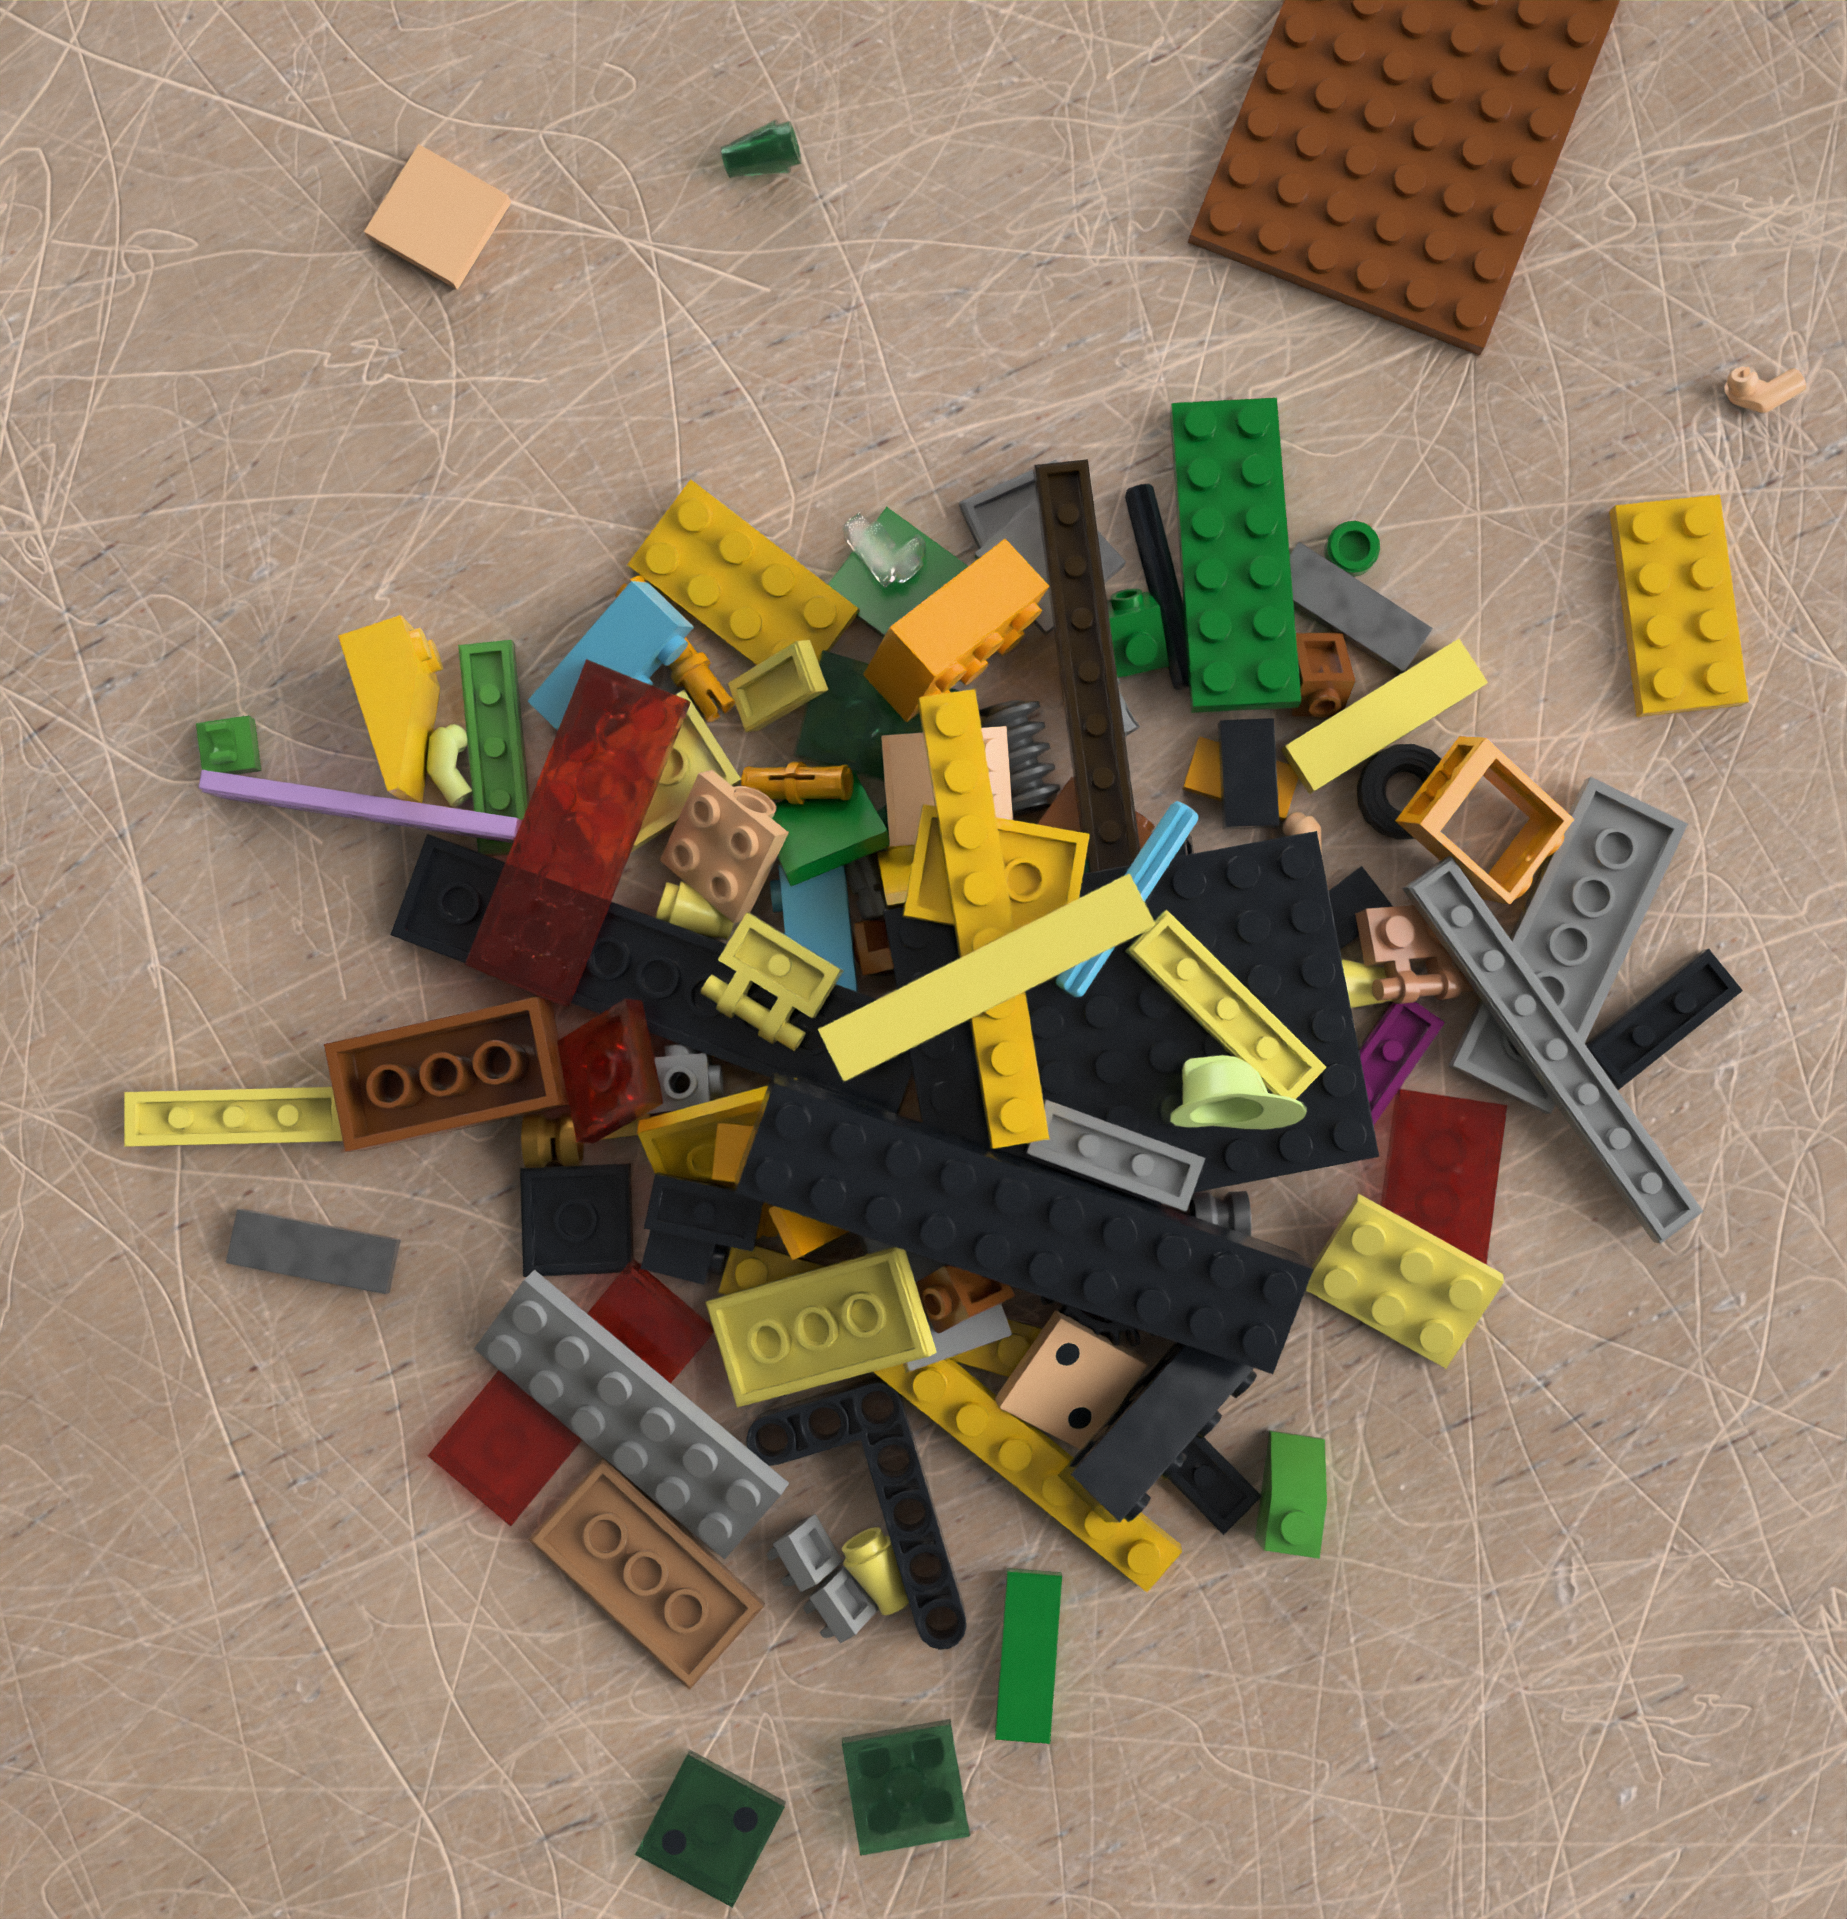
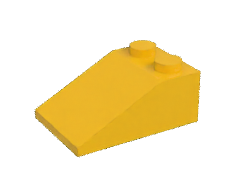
[338,615,443,803]

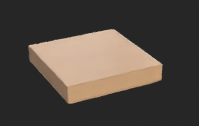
[364,144,511,290]

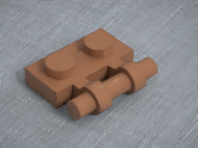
[1355,905,1475,1004]

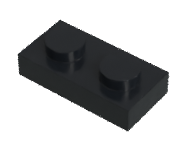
[644,1172,764,1252]

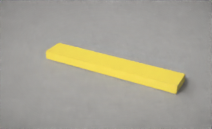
[818,873,1156,1081]

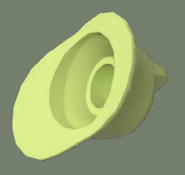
[1170,1055,1306,1129]

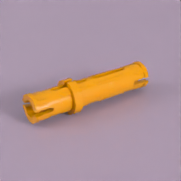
[615,575,735,722]

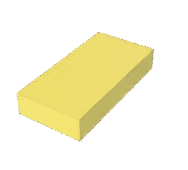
[728,640,828,732]

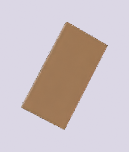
[528,1457,765,1690]

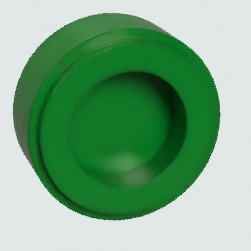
[1324,521,1380,577]

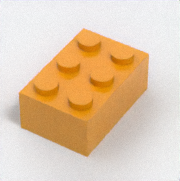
[863,539,1049,722]

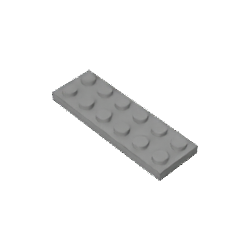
[1448,777,1688,1114]
[474,1270,789,1560]

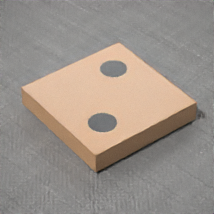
[995,1310,1148,1450]

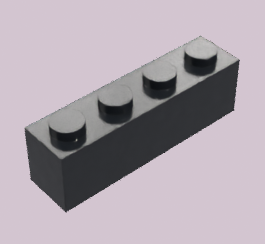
[1058,1342,1257,1523]

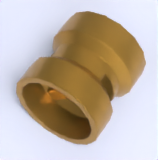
[521,1112,584,1168]

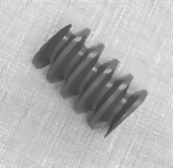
[979,700,1060,817]

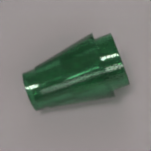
[721,119,802,178]

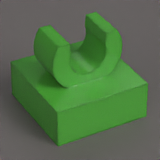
[196,715,262,775]

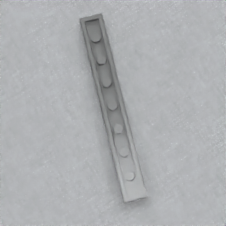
[1402,856,1703,1244]

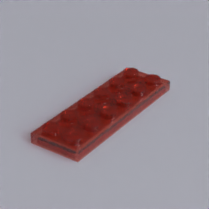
[465,659,691,1006]

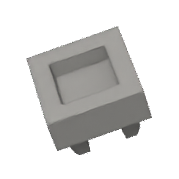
[767,1514,843,1592]
[803,1566,879,1643]

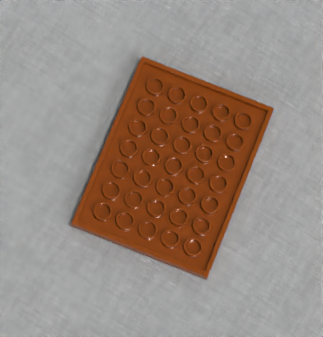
[1188,0,1620,356]

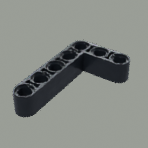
[746,1377,967,1650]

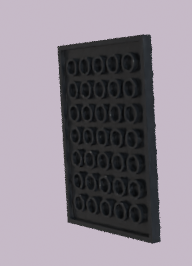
[883,831,1379,1201]

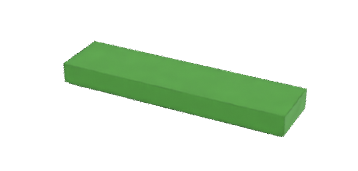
[458,640,535,856]

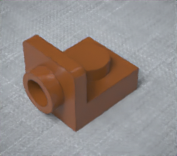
[1290,633,1355,718]
[853,920,894,976]
[915,1265,1015,1333]

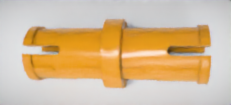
[741,762,854,805]

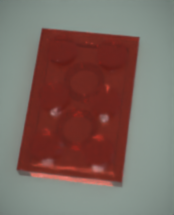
[1380,1089,1508,1265]

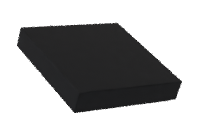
[520,1163,634,1277]

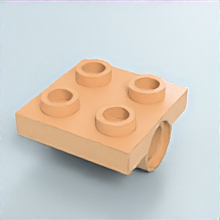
[660,770,789,923]

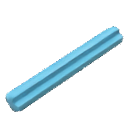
[1056,801,1199,998]

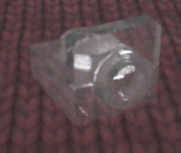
[843,512,926,588]

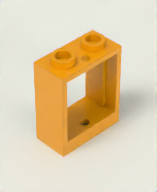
[1395,736,1574,905]

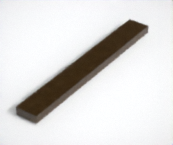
[1033,459,1140,873]

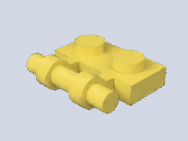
[701,912,843,1051]

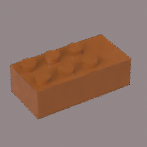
[324,997,573,1152]

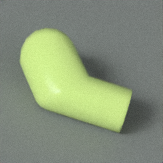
[426,724,472,807]

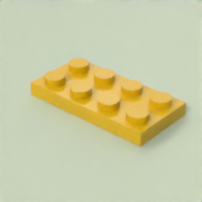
[627,479,860,665]
[1609,494,1749,717]

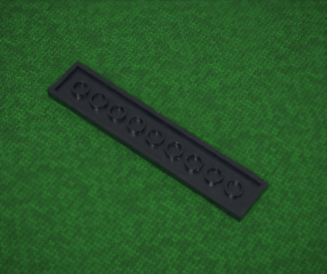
[390,834,913,1115]

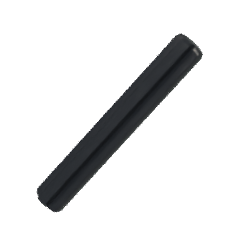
[1125,484,1189,690]

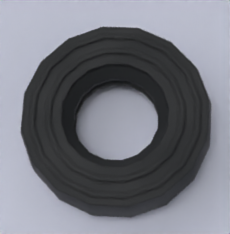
[1357,744,1442,840]

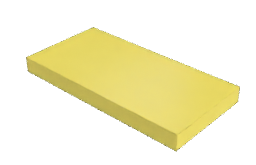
[705,1246,937,1408]

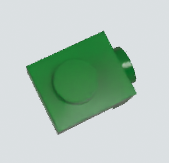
[1107,589,1169,678]

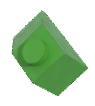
[1255,1430,1327,1559]

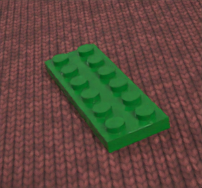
[1170,397,1301,713]

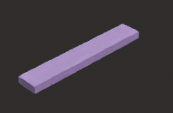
[199,770,531,845]

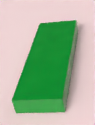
[995,1568,1062,1744]

